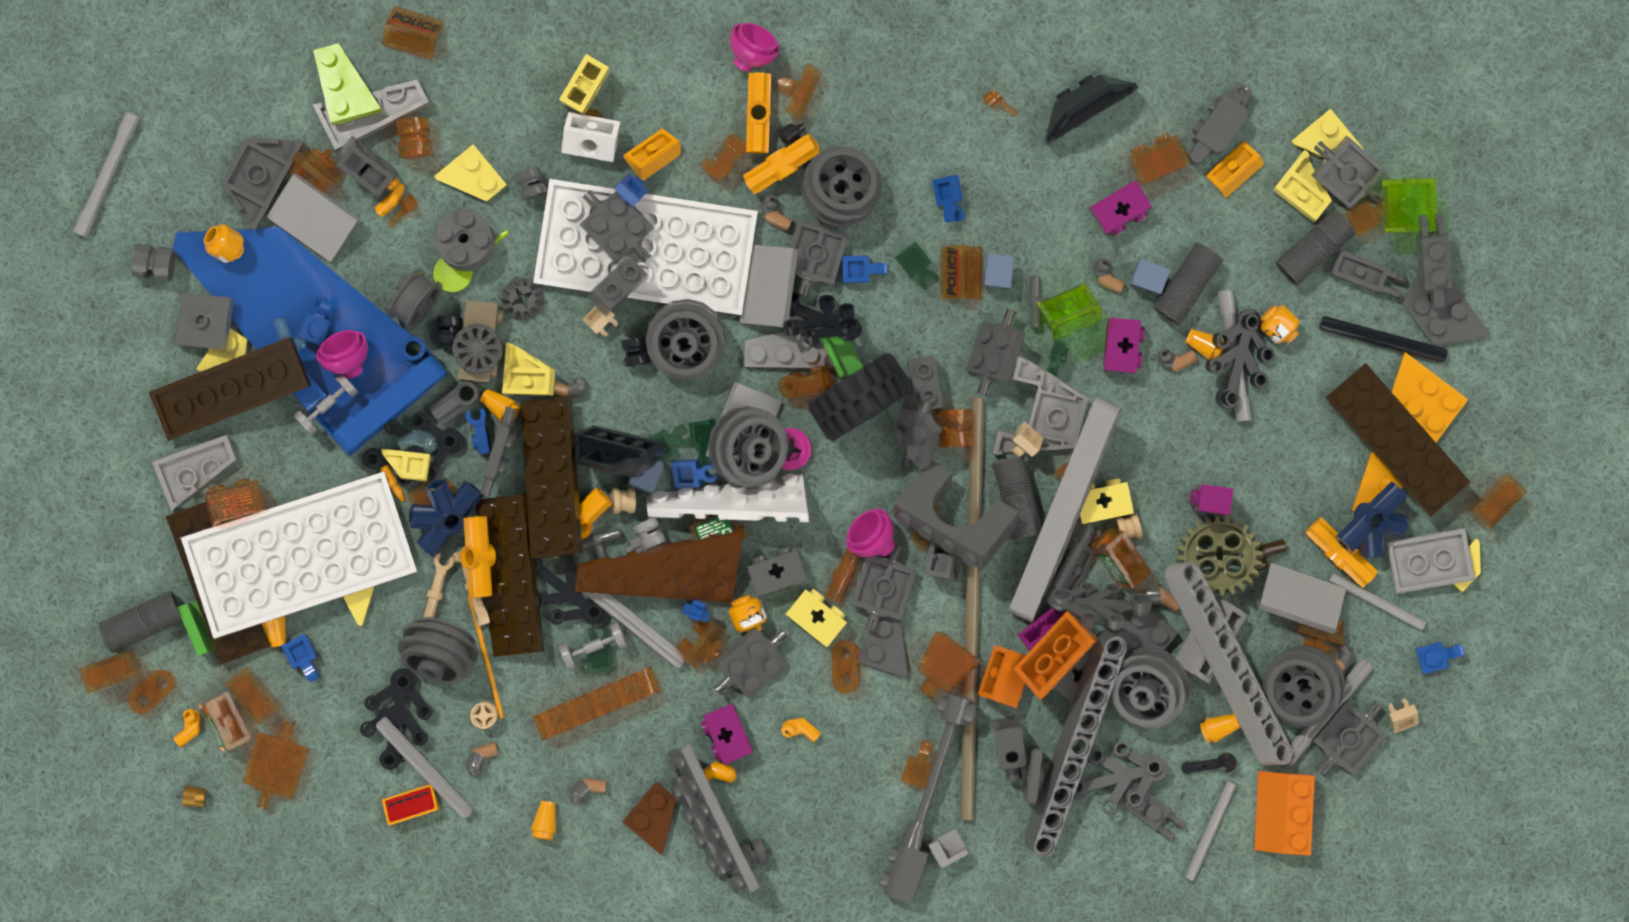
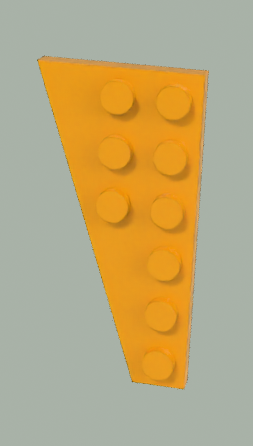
[1352,352,1468,512]

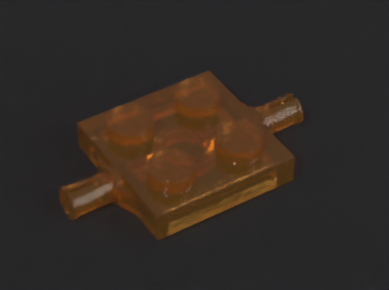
[242,721,310,810]

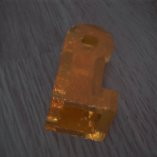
[700,134,746,183]
[778,363,832,398]

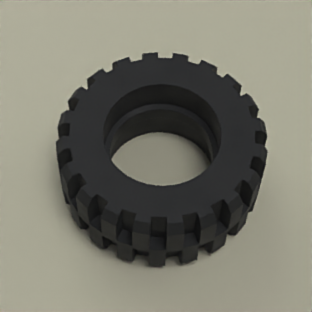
[808,353,912,442]

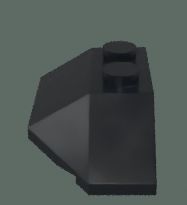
[1045,74,1139,145]
[575,425,667,478]

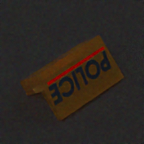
[382,6,445,59]
[940,245,982,300]

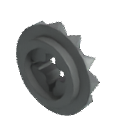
[501,278,544,320]

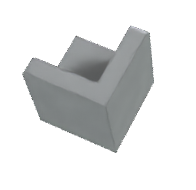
[928,829,969,869]

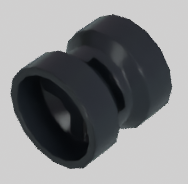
[436,316,463,344]
[621,337,651,367]

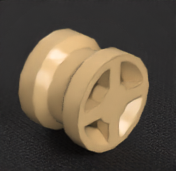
[610,487,636,514]
[1115,513,1143,543]
[470,702,498,729]

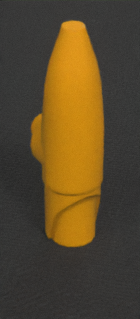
[380,465,405,502]

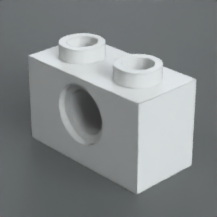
[561,112,620,162]

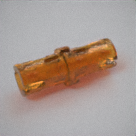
[824,548,860,603]

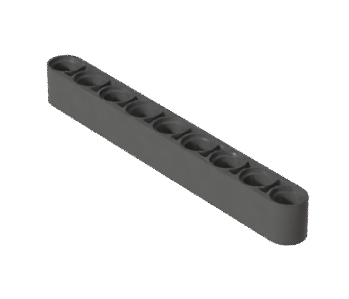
[1024,630,1127,857]

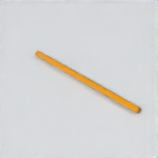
[468,597,504,719]

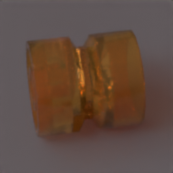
[395,117,433,159]
[938,409,973,447]

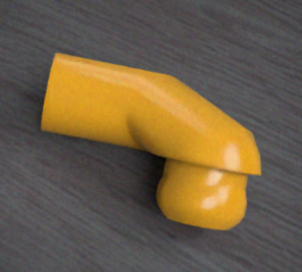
[374,178,405,217]
[173,709,201,747]
[781,718,821,742]
[703,762,737,783]

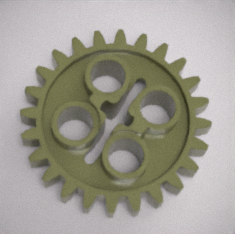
[1177,515,1263,600]

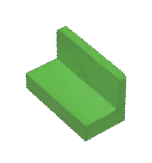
[820,327,863,380]
[177,600,215,656]

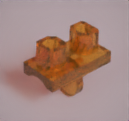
[290,148,342,193]
[677,620,725,668]
[1295,620,1346,653]

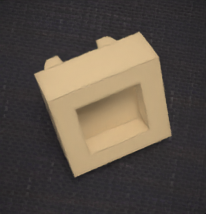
[582,306,618,337]
[1011,421,1044,457]
[1389,698,1419,734]

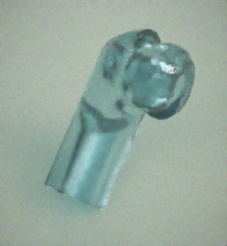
[273,318,307,352]
[396,430,437,452]

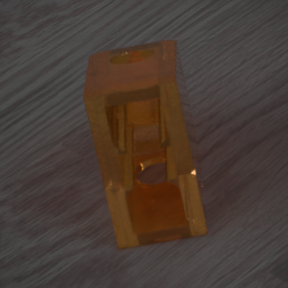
[918,631,982,698]

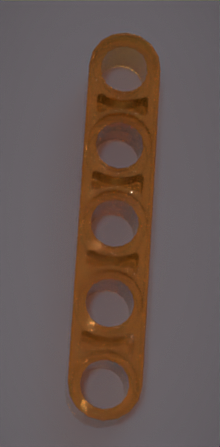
[532,666,661,741]

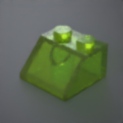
[1382,178,1437,234]
[1037,283,1102,340]

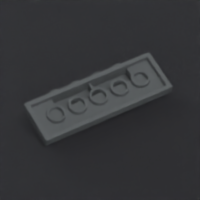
[668,744,760,894]

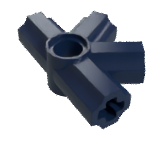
[409,479,484,556]
[1335,482,1409,558]

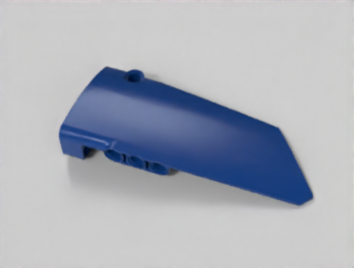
[173,227,448,457]

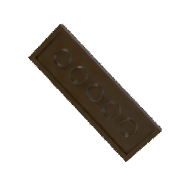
[149,336,311,441]
[1325,363,1471,517]
[520,395,583,560]
[476,494,545,657]
[166,498,271,665]

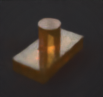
[778,63,822,121]

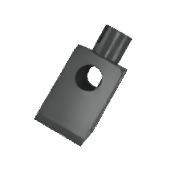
[991,716,1026,781]

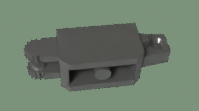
[1187,83,1252,166]
[1416,213,1452,308]

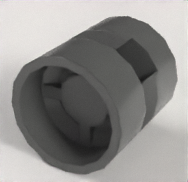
[131,243,176,282]

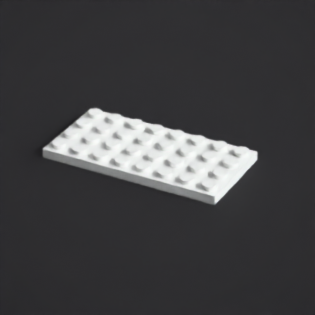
[533,179,758,315]
[181,472,417,639]

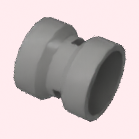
[632,517,667,551]

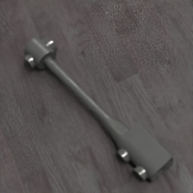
[879,692,977,904]

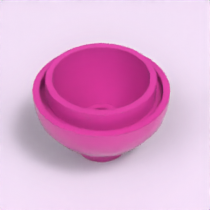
[729,23,780,72]
[316,330,368,379]
[846,509,895,557]

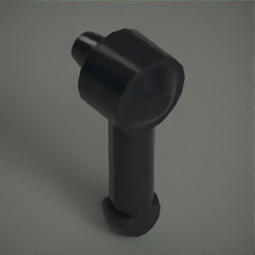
[779,123,811,170]
[1181,752,1237,775]

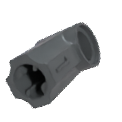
[429,382,481,426]

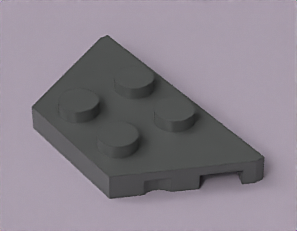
[221,138,305,232]
[1401,271,1490,346]

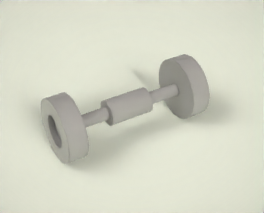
[294,374,358,435]
[559,622,628,670]

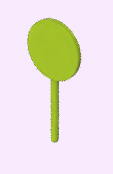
[433,230,509,293]

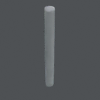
[1328,573,1426,631]
[1184,781,1236,881]

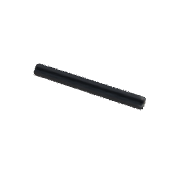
[1319,316,1448,363]

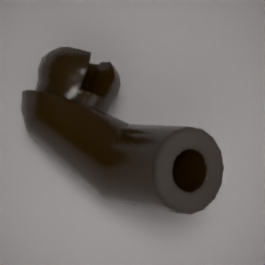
[1256,539,1287,571]

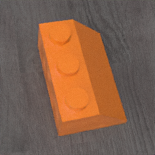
[1014,611,1098,700]
[1254,771,1315,855]

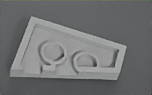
[152,434,237,511]

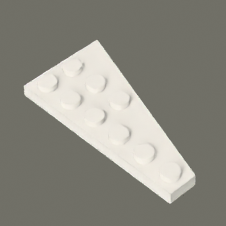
[646,474,809,522]

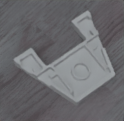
[992,355,1089,455]

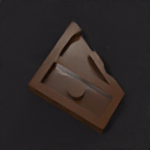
[622,781,676,854]

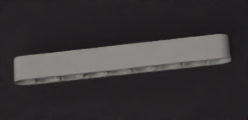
[1009,397,1122,623]
[1165,562,1292,766]

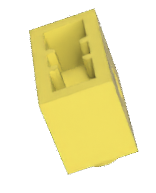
[559,54,611,115]
[1079,478,1134,524]
[786,589,847,647]

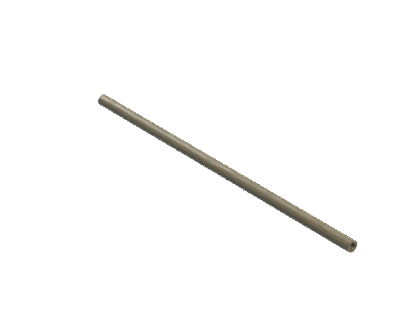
[961,398,984,820]

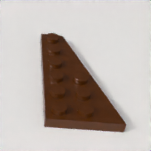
[574,528,743,603]

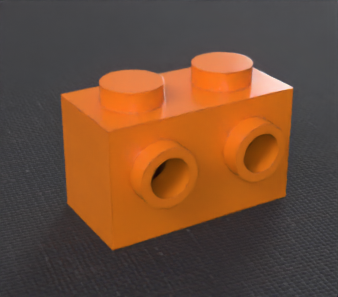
[978,645,1026,708]

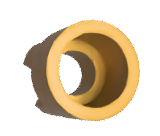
[182,785,207,807]

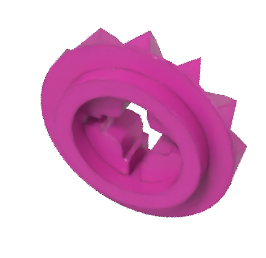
[782,428,811,470]

